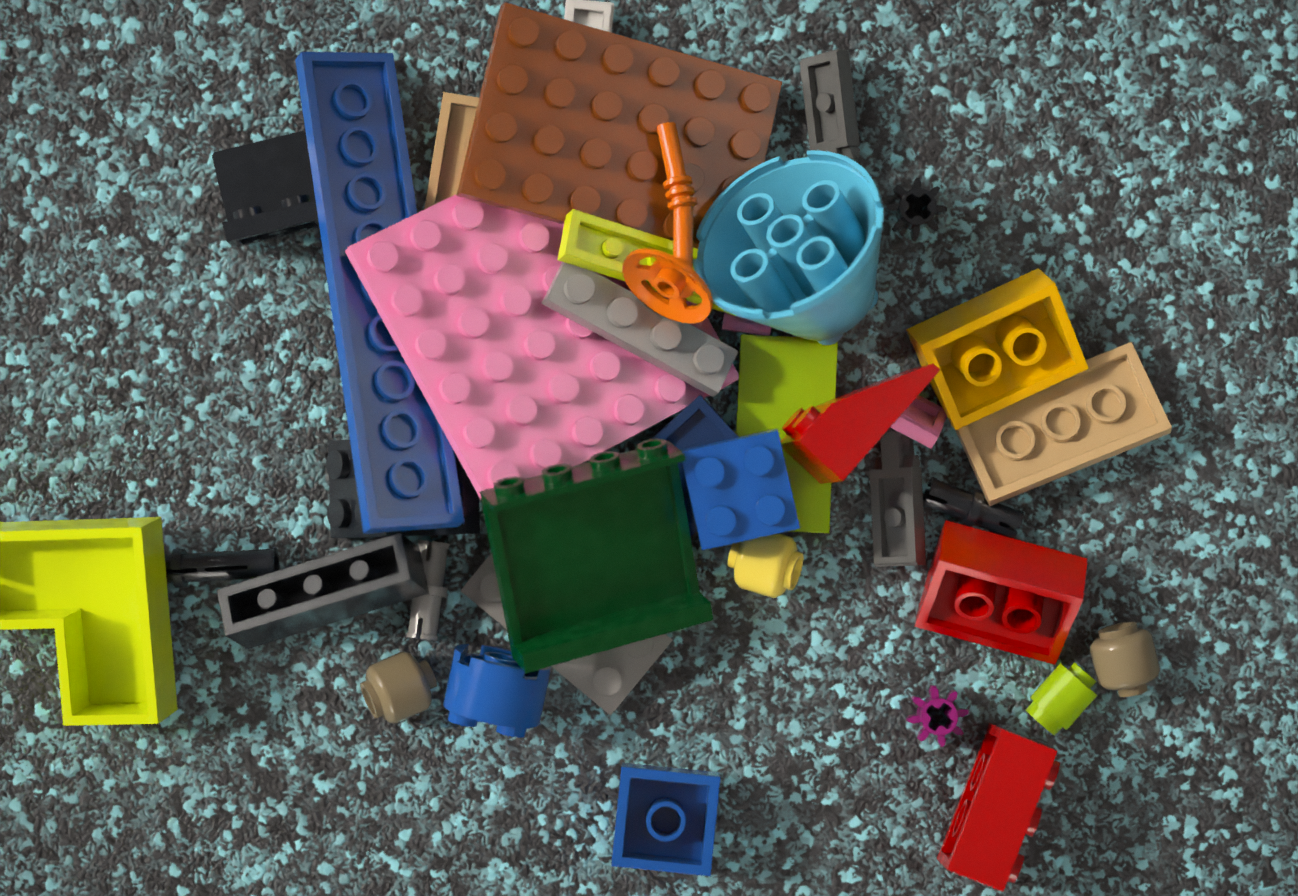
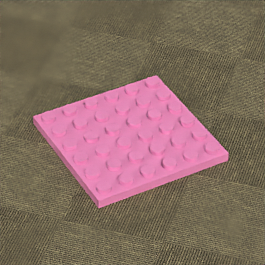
[345,194,739,499]

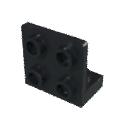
[212,131,319,248]

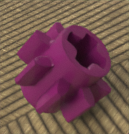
[906,685,969,747]

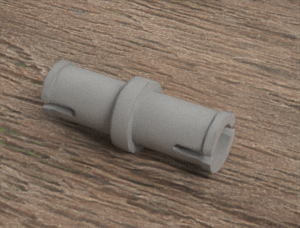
[406,540,450,641]

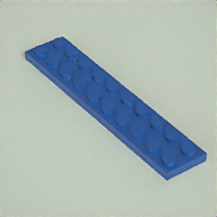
[295,52,464,533]

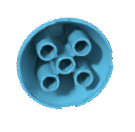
[693,150,883,345]

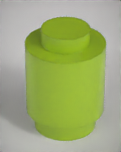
[1026,662,1098,736]

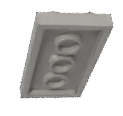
[460,553,673,716]

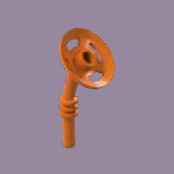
[622,122,713,324]

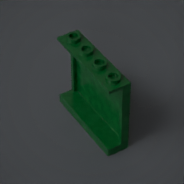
[480,439,713,673]

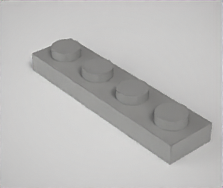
[541,262,738,397]

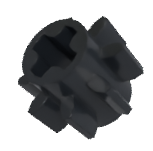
[885,178,947,241]

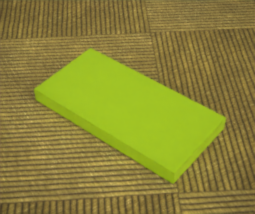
[736,334,838,534]

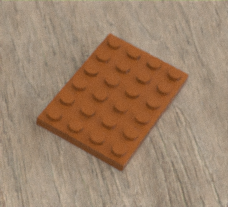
[456,2,782,249]

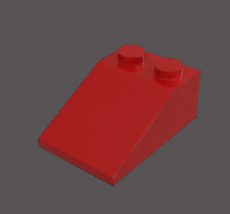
[781,363,940,484]

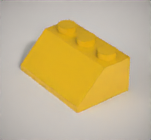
[906,268,1089,430]

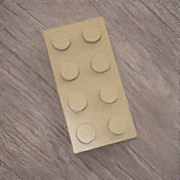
[956,342,1172,506]

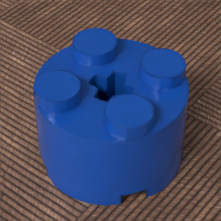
[443,644,552,738]

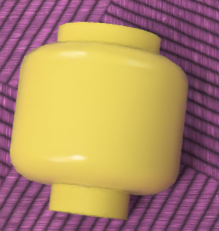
[727,533,804,598]

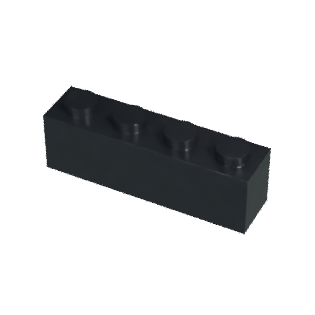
[217,533,429,649]

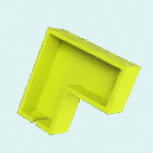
[0,517,178,726]

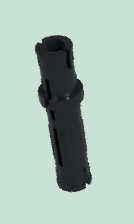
[165,547,280,588]

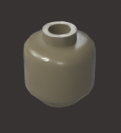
[1090,622,1160,697]
[360,651,437,724]

